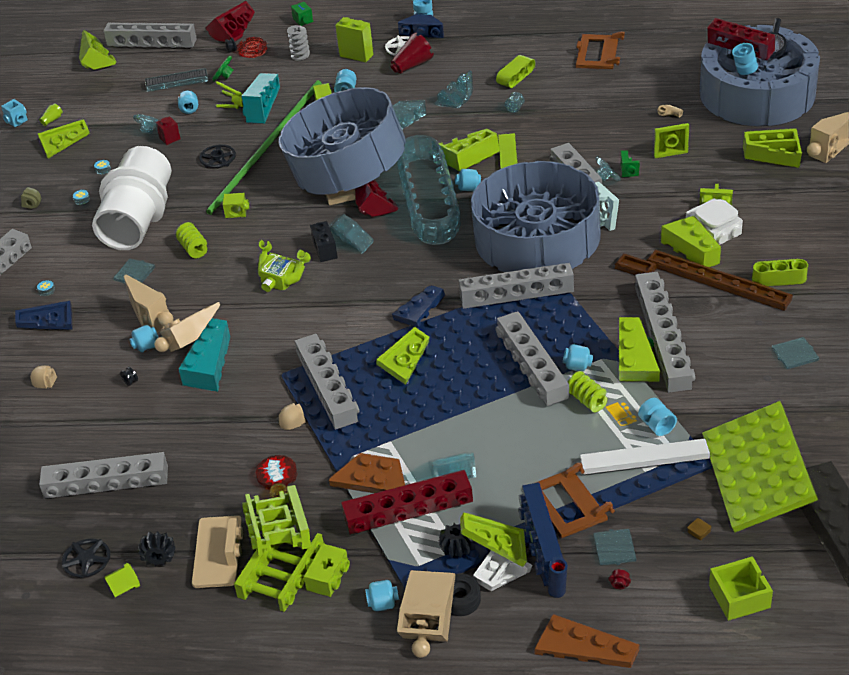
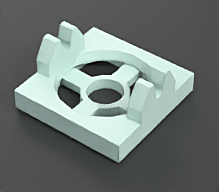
[595,182,619,231]

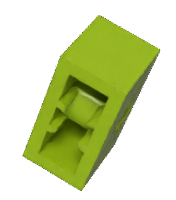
[304,543,350,597]

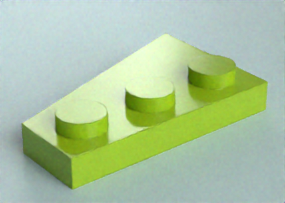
[460,512,527,567]

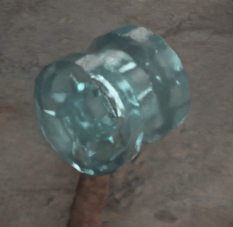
[505,92,525,113]

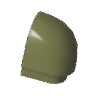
[21,187,42,209]

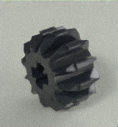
[438,523,476,558]
[138,531,175,567]

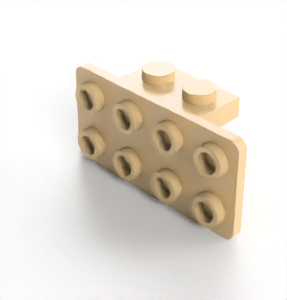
[192,516,243,588]

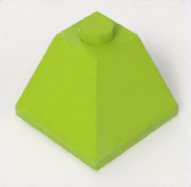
[654,123,689,158]

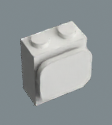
[686,198,743,245]

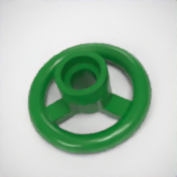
[212,56,234,82]

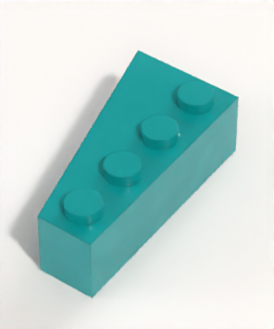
[242,73,280,123]
[179,318,230,392]

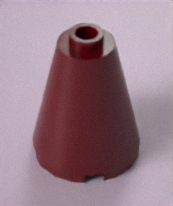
[390,32,434,73]

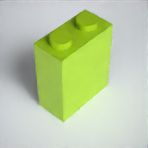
[336,17,373,62]

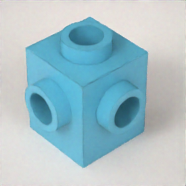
[1,99,28,127]

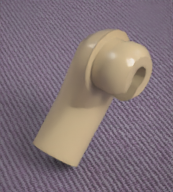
[658,105,683,118]

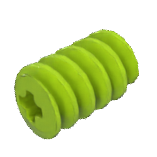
[176,222,207,258]
[567,371,608,412]

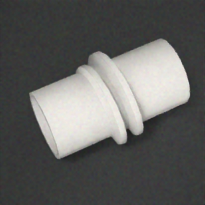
[92,146,172,250]

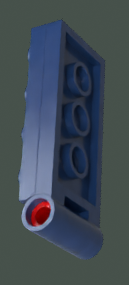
[518,482,568,598]

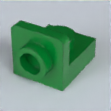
[620,150,640,177]

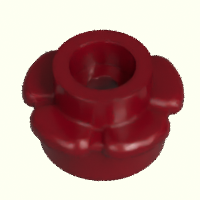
[609,569,631,590]

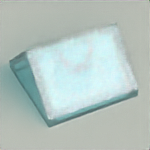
[428,452,476,479]

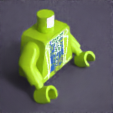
[258,240,311,292]

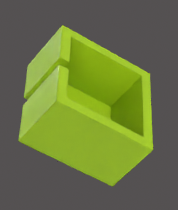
[709,556,773,621]

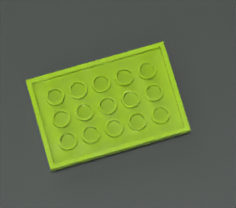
[702,401,818,532]

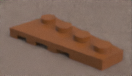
[535,614,640,668]

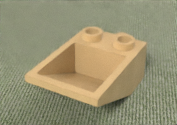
[807,112,849,163]
[123,274,173,333]
[154,302,220,352]
[397,570,455,658]

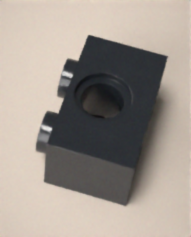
[310,221,338,262]

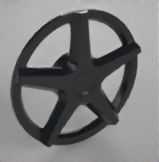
[199,144,236,168]
[62,539,110,578]

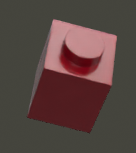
[156,116,181,145]

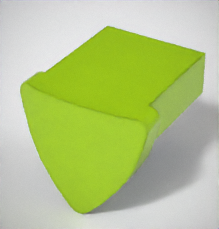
[105,563,140,597]

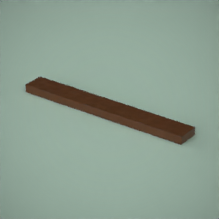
[647,250,793,311]

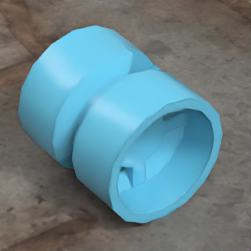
[413,0,433,16]
[732,43,758,75]
[334,69,357,92]
[638,398,677,436]

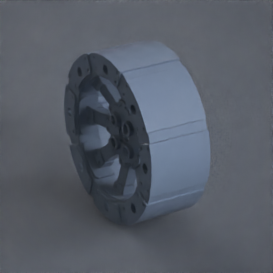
[700,25,820,126]
[279,87,406,194]
[471,161,601,272]

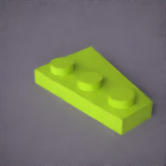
[38,119,90,158]
[376,327,429,385]

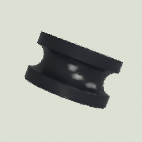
[225,37,237,53]
[120,366,138,386]

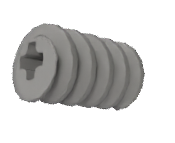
[287,25,310,61]

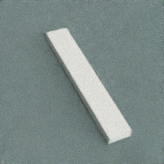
[580,439,710,474]

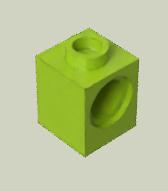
[223,193,249,218]

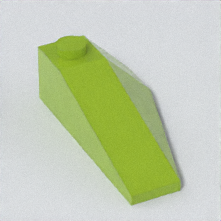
[79,30,116,70]

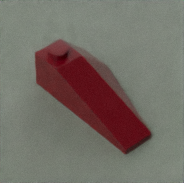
[205,1,255,42]
[355,180,399,217]

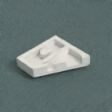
[473,550,532,591]

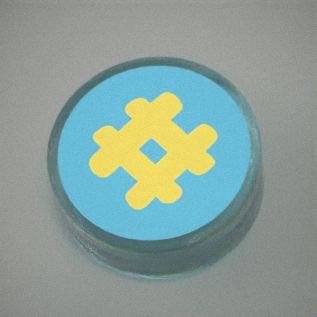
[94,159,111,174]
[72,189,90,205]
[36,280,56,296]

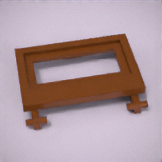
[576,31,625,69]
[535,462,615,538]

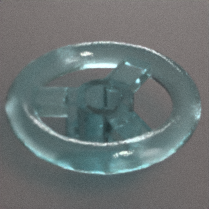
[133,114,159,133]
[595,156,621,182]

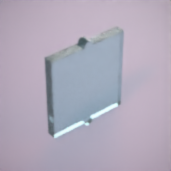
[114,259,155,283]
[772,337,819,369]
[594,529,636,565]

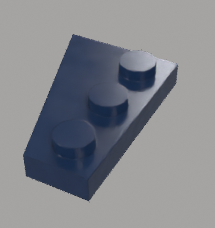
[392,285,445,328]
[15,301,73,330]

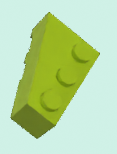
[437,129,500,171]
[743,129,802,168]
[661,216,721,267]
[619,317,660,382]

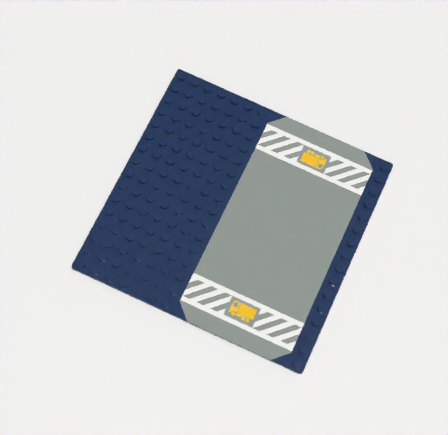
[282,292,712,589]

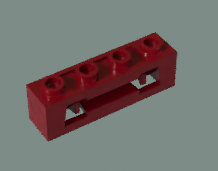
[707,18,775,60]

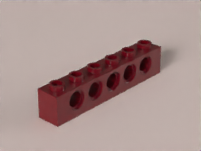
[341,470,473,535]

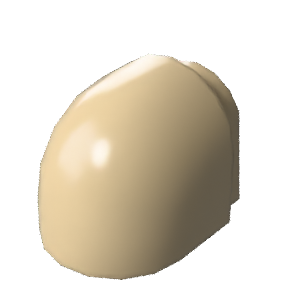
[30,365,57,389]
[279,403,306,430]

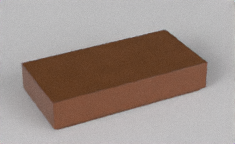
[615,253,657,275]

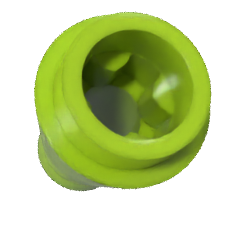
[39,104,63,126]

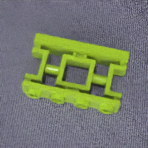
[242,485,311,556]

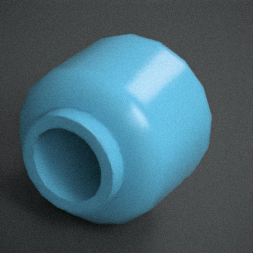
[177,90,199,114]
[455,169,481,192]
[129,325,159,352]
[563,344,593,372]
[365,580,399,611]

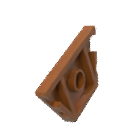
[329,453,405,493]

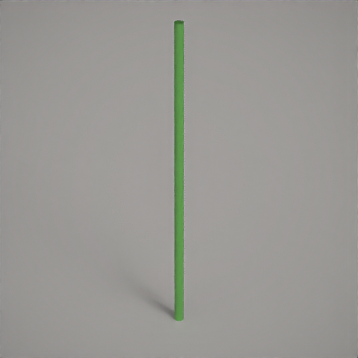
[206,80,322,215]

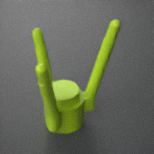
[216,81,243,109]

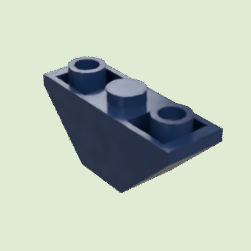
[398,14,444,38]

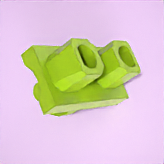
[699,184,733,205]

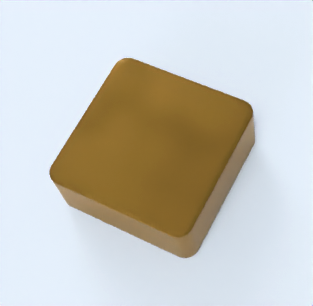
[687,518,711,540]

